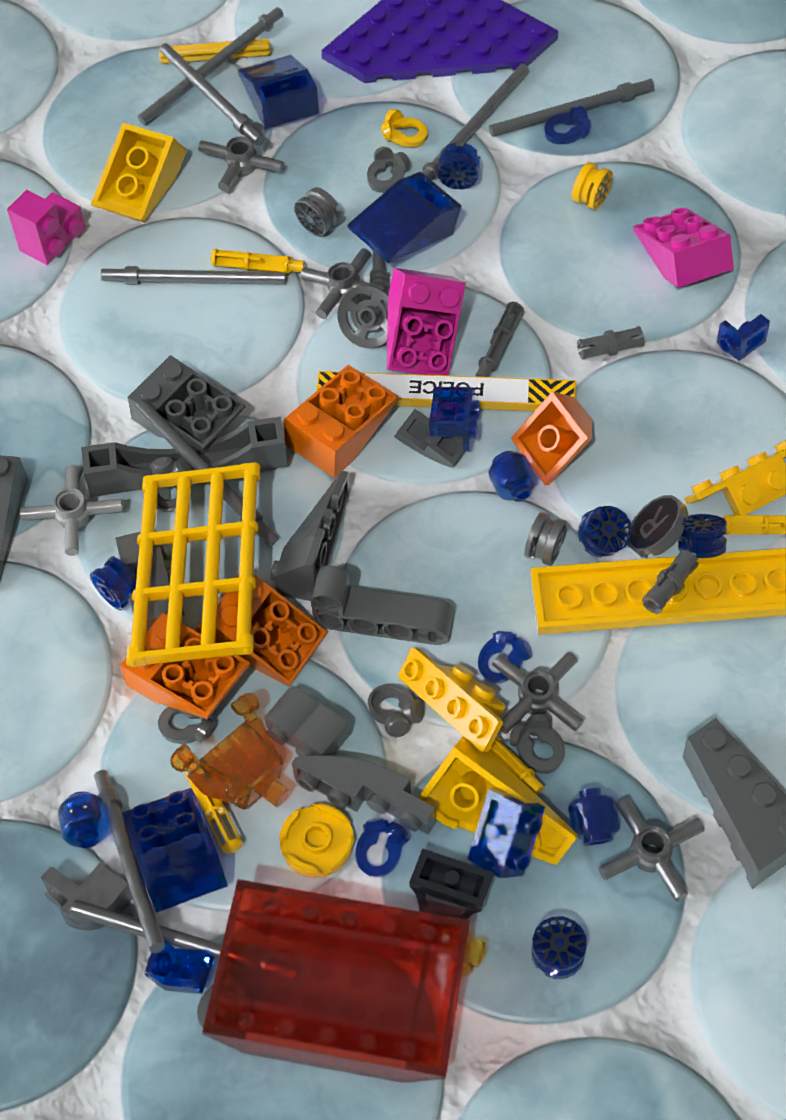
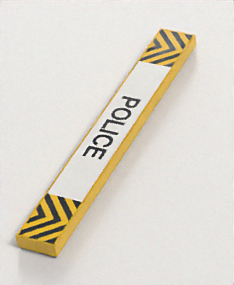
[316,371,576,411]

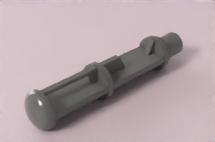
[476,302,524,377]

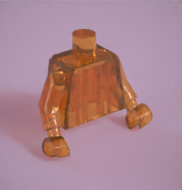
[170,693,290,810]

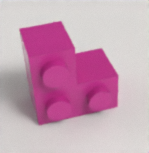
[7,190,85,265]

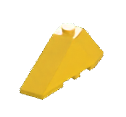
[418,736,578,865]

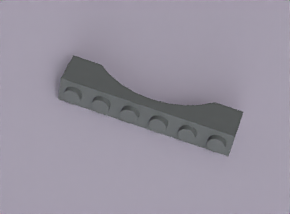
[81,417,288,497]

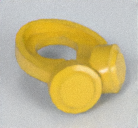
[381,109,428,148]

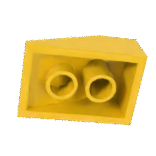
[91,122,187,222]

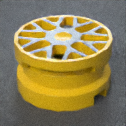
[572,161,613,210]

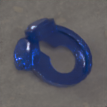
[544,105,591,144]
[477,631,532,684]
[355,818,410,878]

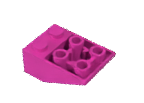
[633,208,734,288]
[386,268,466,375]

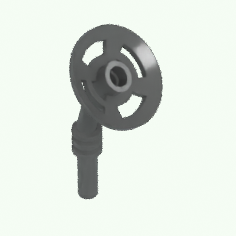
[337,241,389,348]

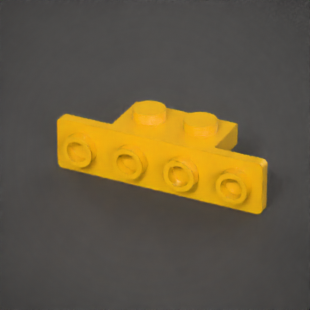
[684,440,786,515]
[398,647,506,752]

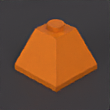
[511,391,592,486]

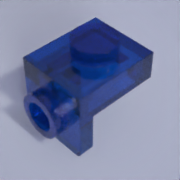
[145,940,215,994]

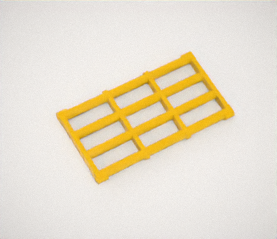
[126,462,261,667]

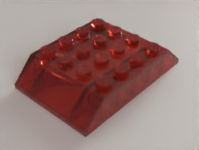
[202,879,470,1083]

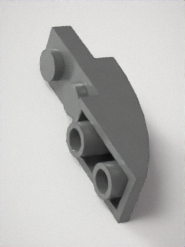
[292,755,436,835]

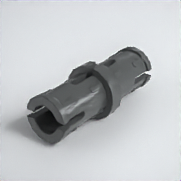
[577,326,644,360]
[642,550,699,614]

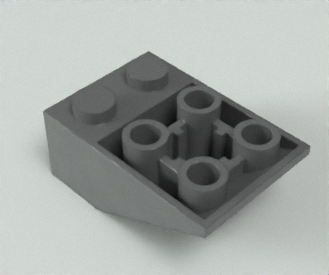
[128,355,246,451]

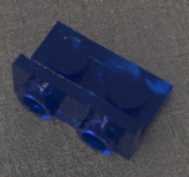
[429,387,480,451]
[467,788,545,878]

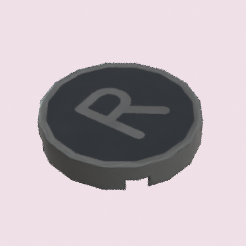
[626,495,688,558]

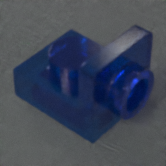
[717,314,770,361]

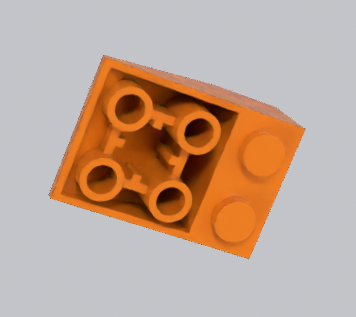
[284,365,399,478]
[194,573,327,686]
[120,613,250,719]

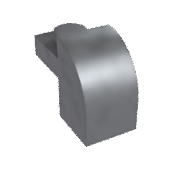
[41,863,133,930]

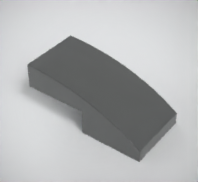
[394,409,471,468]

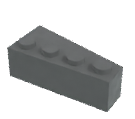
[683,718,786,889]

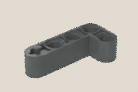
[311,565,454,645]

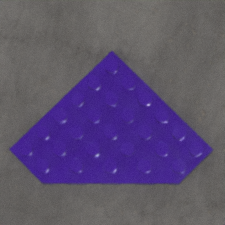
[321,0,559,83]

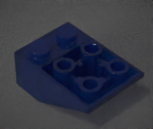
[237,55,319,129]
[347,171,462,263]
[122,788,228,913]

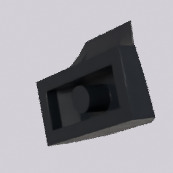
[409,848,495,929]

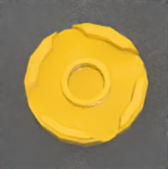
[279,803,355,878]

